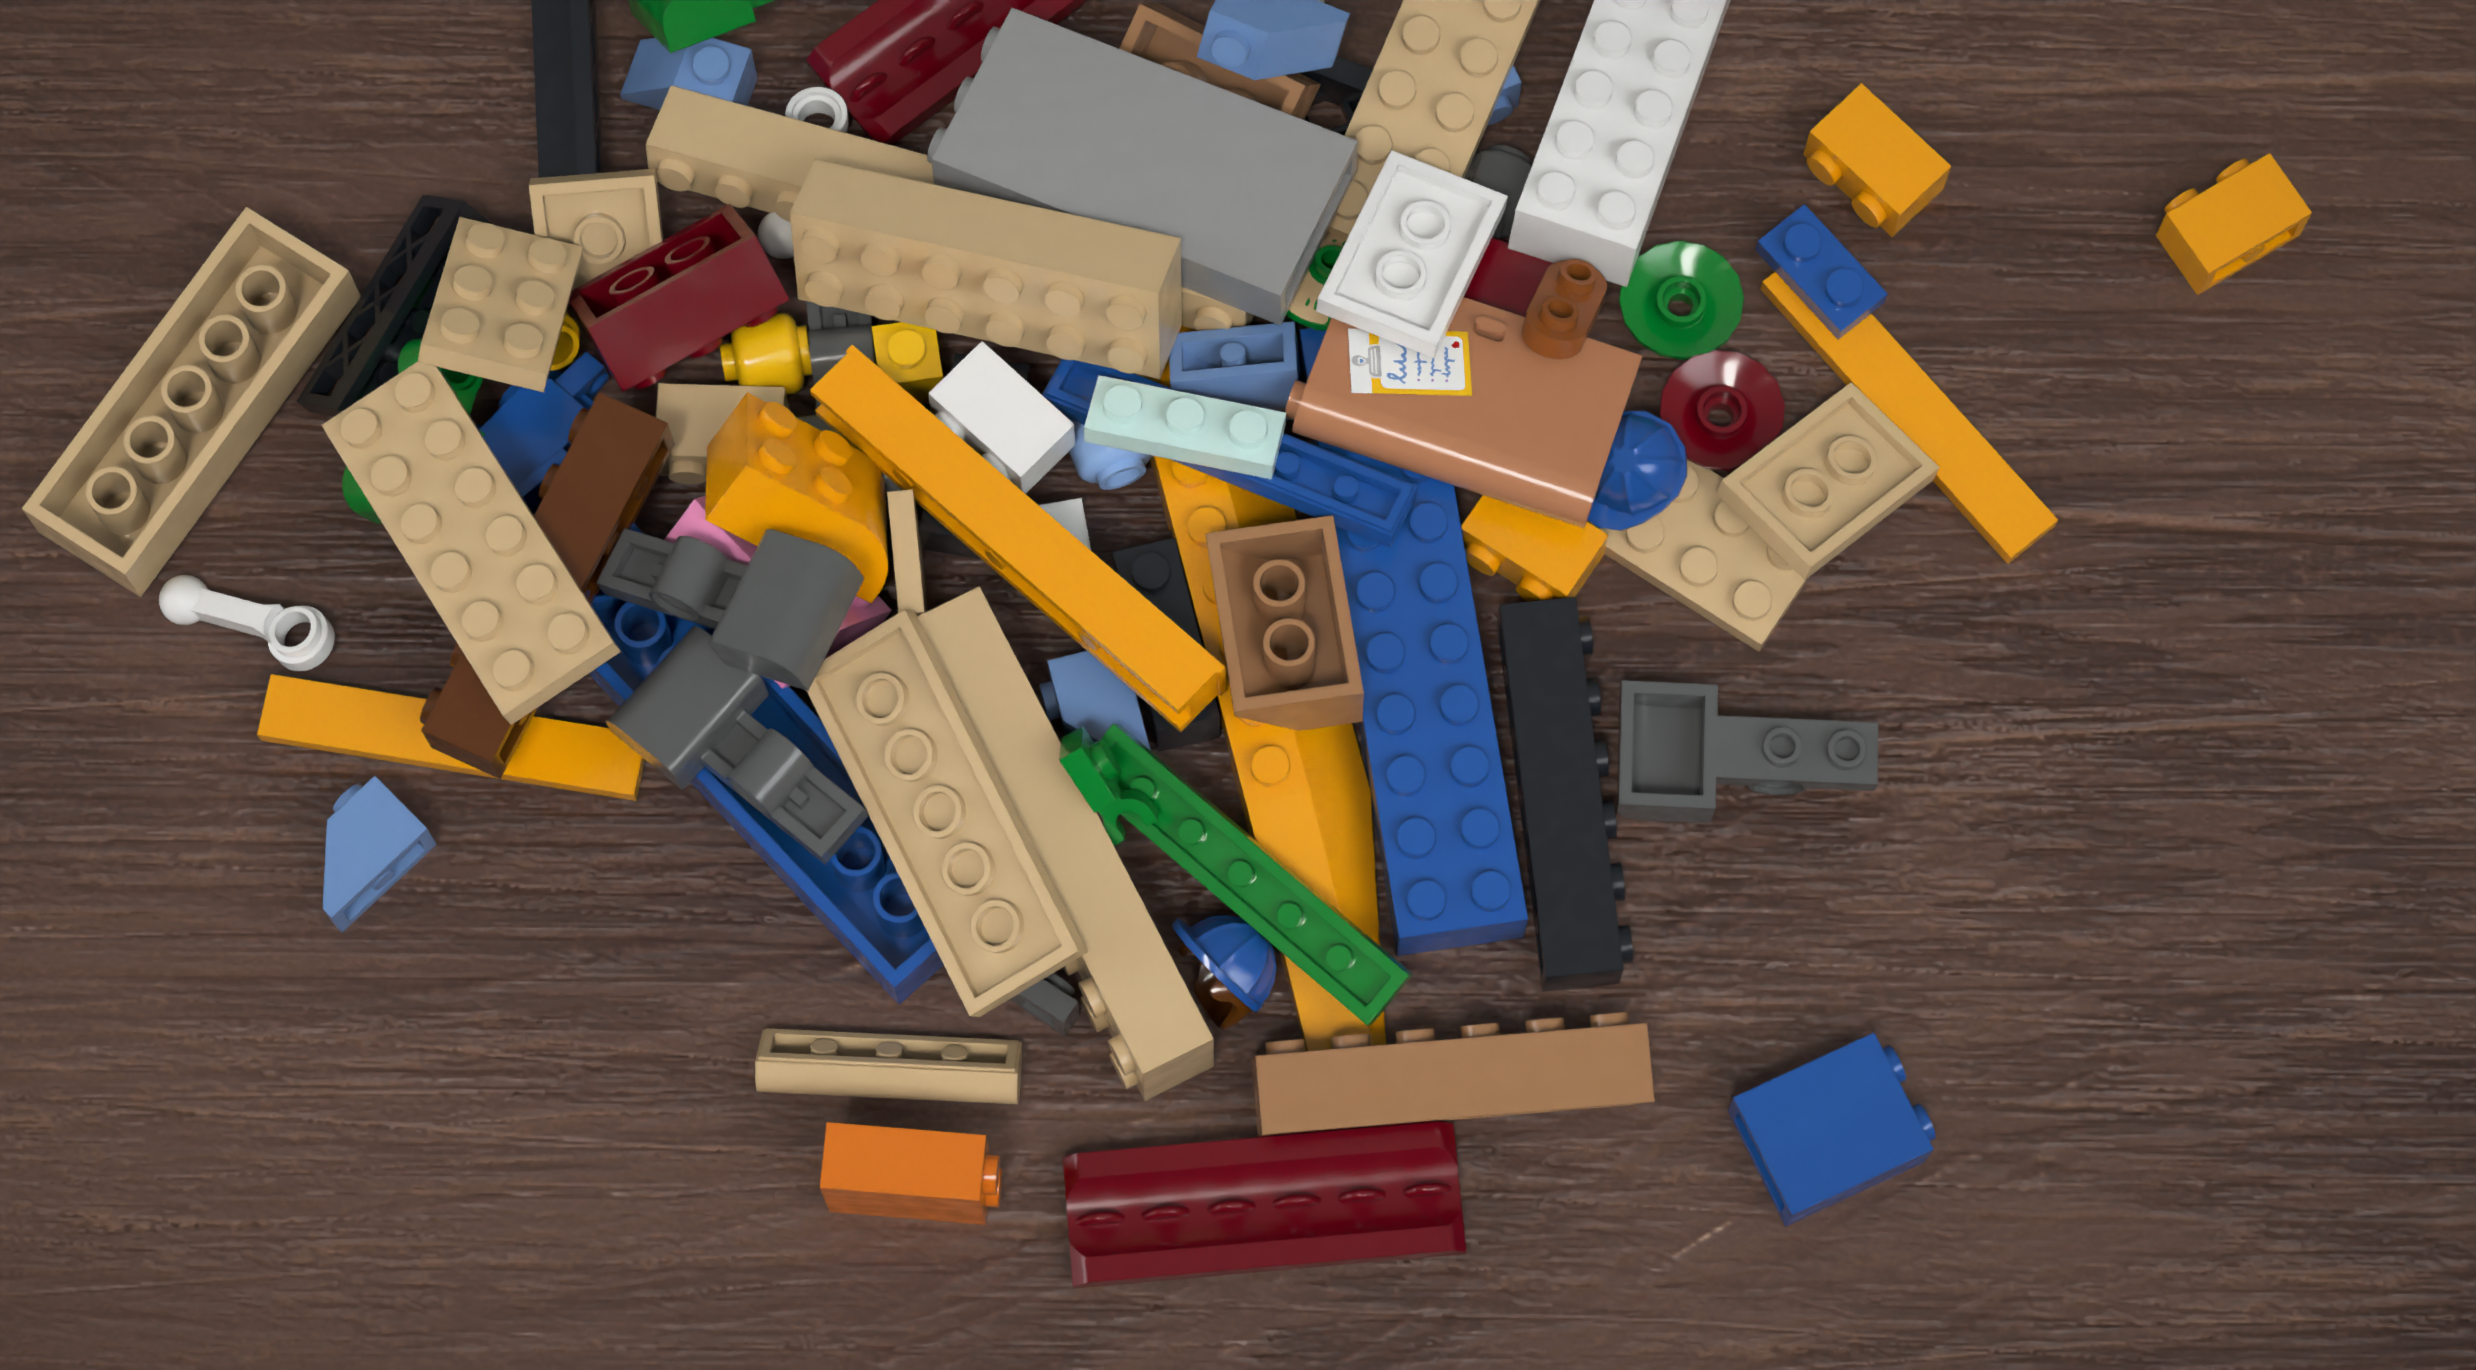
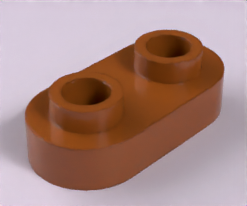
[1521,259,1607,359]

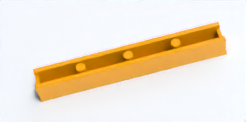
[810,345,1227,732]

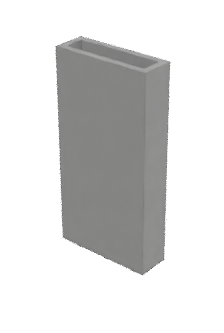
[927,8,1358,325]

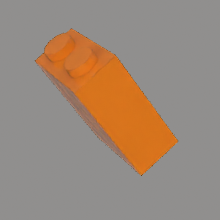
[820,1122,1002,1225]

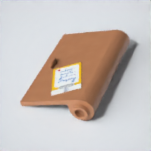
[1285,297,1642,528]

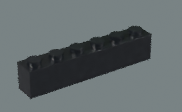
[1497,597,1633,992]

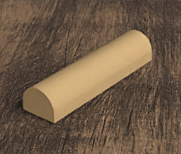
[755,1028,1022,1105]

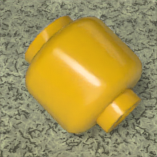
[720,313,812,395]

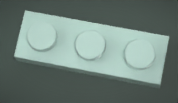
[1084,375,1286,479]

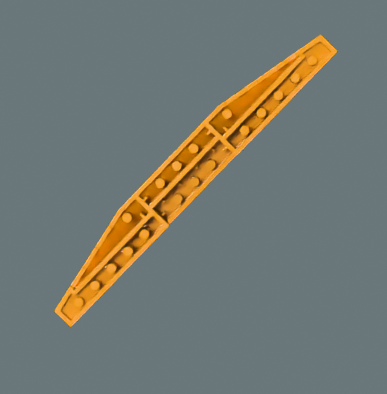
[1134,326,1386,1051]

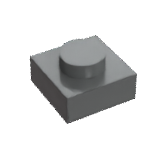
[1011,973,1080,1037]

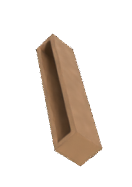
[1251,1012,1655,1137]

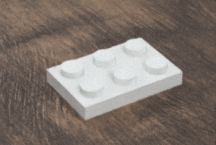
[1316,150,1508,358]

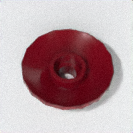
[1659,350,1785,471]

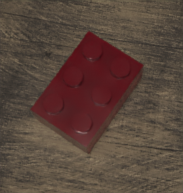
[569,204,790,392]

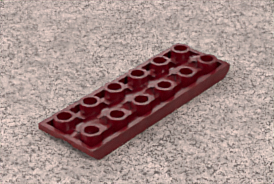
[806,0,1088,145]
[1062,1122,1467,1289]

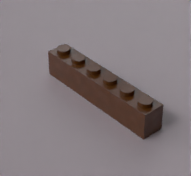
[420,393,675,779]

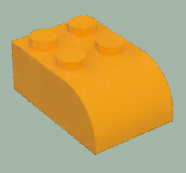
[705,392,888,603]

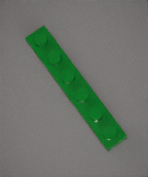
[1100,723,1413,1026]

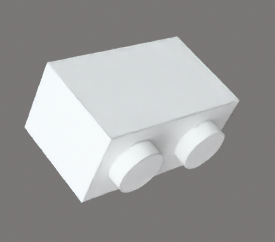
[928,341,1075,494]

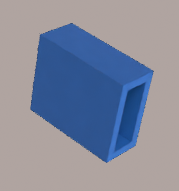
[1727,1033,1936,1227]

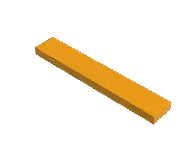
[1760,272,2058,564]
[257,674,645,801]

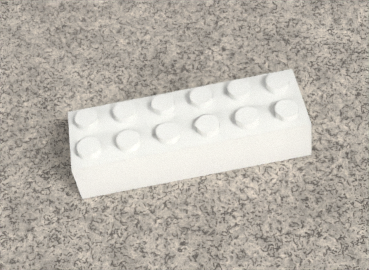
[1508,0,1731,287]

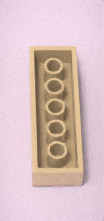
[790,159,1182,379]
[22,207,361,597]

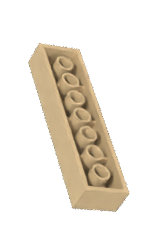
[917,586,1214,1101]

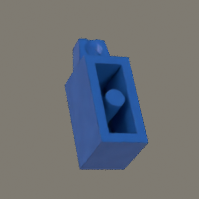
[475,351,609,487]

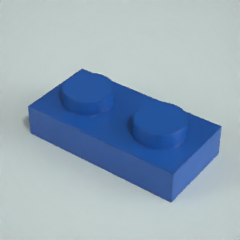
[1755,204,1888,340]

